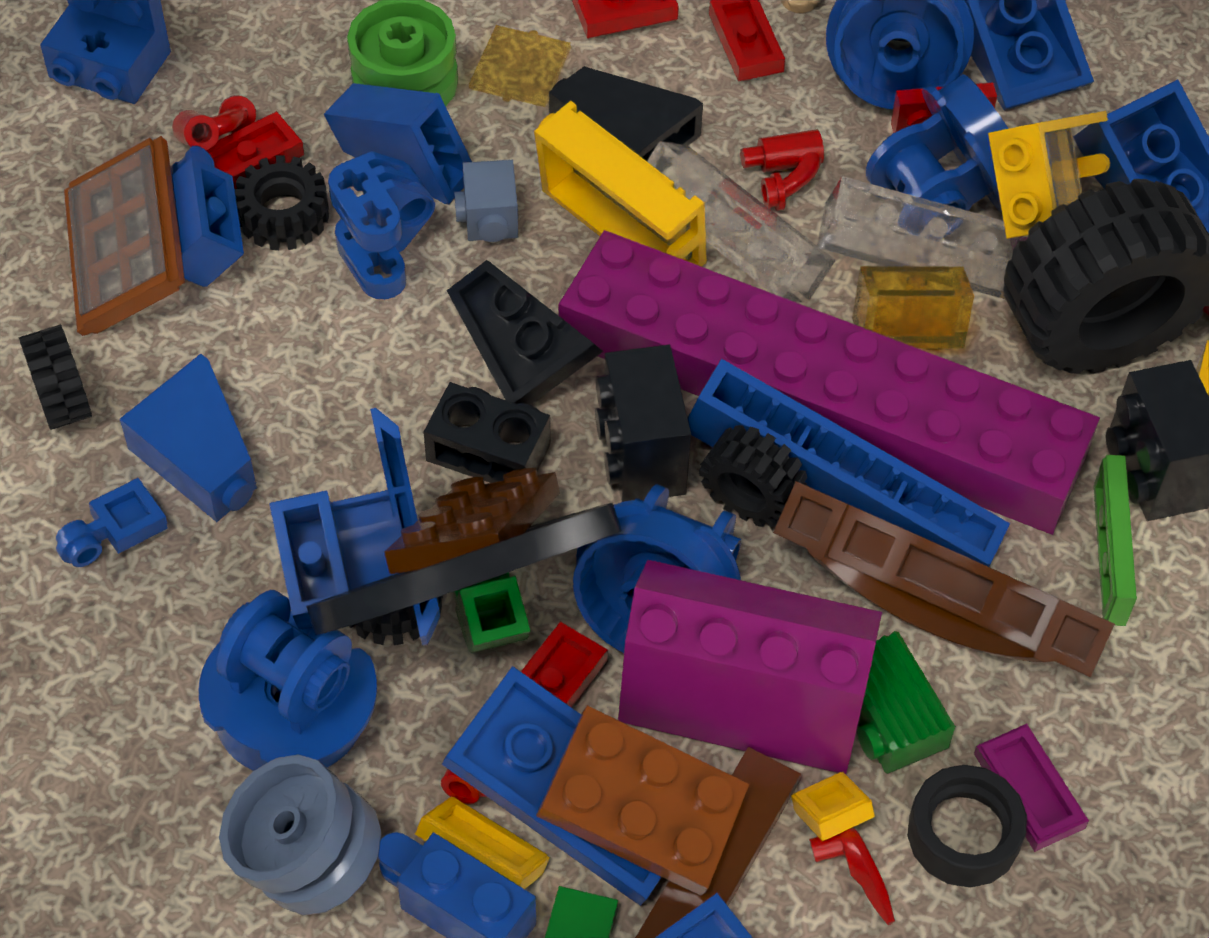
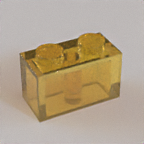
[852,266,974,351]

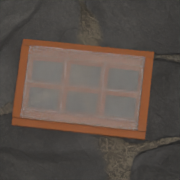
[64,136,185,336]

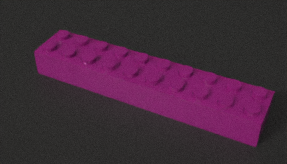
[558,230,1100,535]

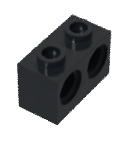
[423,382,551,483]

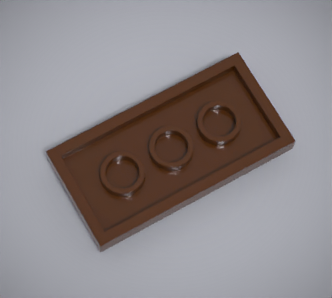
[384,468,560,574]

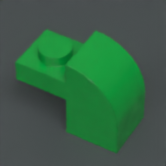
[453,572,531,653]

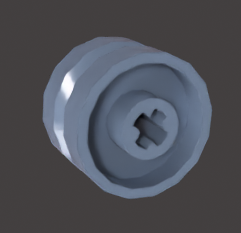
[219,754,381,915]

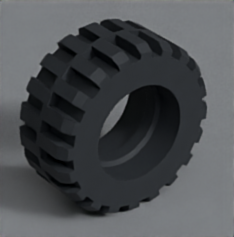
[1003,179,1209,374]

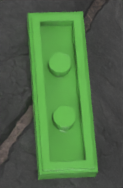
[1093,455,1137,626]

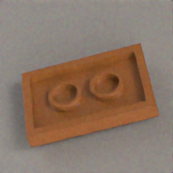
[536,705,749,896]

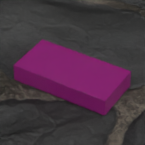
[974,724,1089,852]

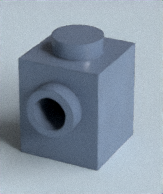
[454,160,519,242]

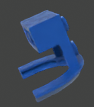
[269,408,440,646]

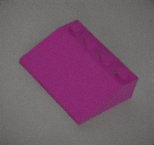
[618,560,882,774]

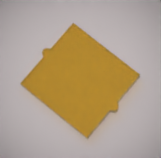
[469,25,571,107]

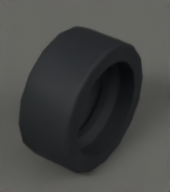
[907,764,1027,888]

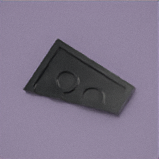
[446,260,604,405]

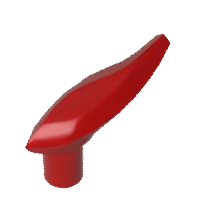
[809,827,895,925]

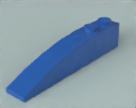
[688,359,1010,567]

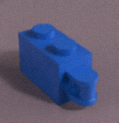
[170,146,244,287]
[378,832,536,938]

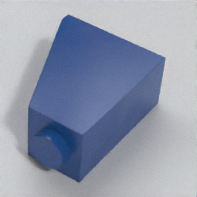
[324,83,472,204]
[120,354,257,522]

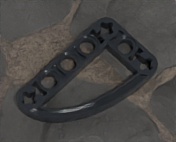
[306,502,622,635]

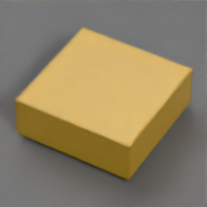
[791,772,875,841]

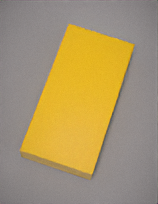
[415,797,550,889]

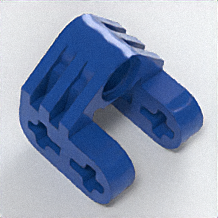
[328,151,435,300]

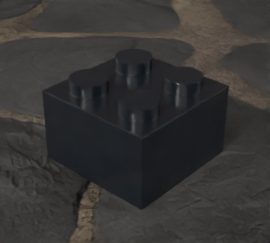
[595,344,691,502]
[1105,360,1209,521]

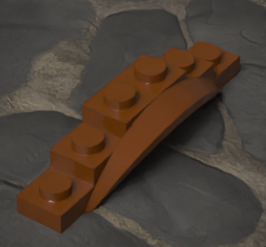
[773,481,1115,677]

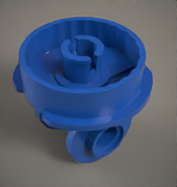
[826,0,974,109]
[866,74,1009,238]
[573,484,741,653]
[198,590,377,771]

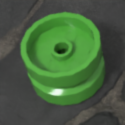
[347,0,458,106]

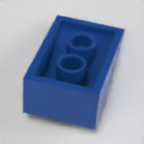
[965,0,1094,110]
[1073,79,1209,233]

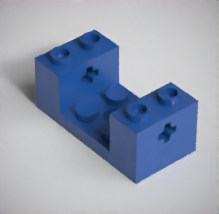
[40,0,171,104]

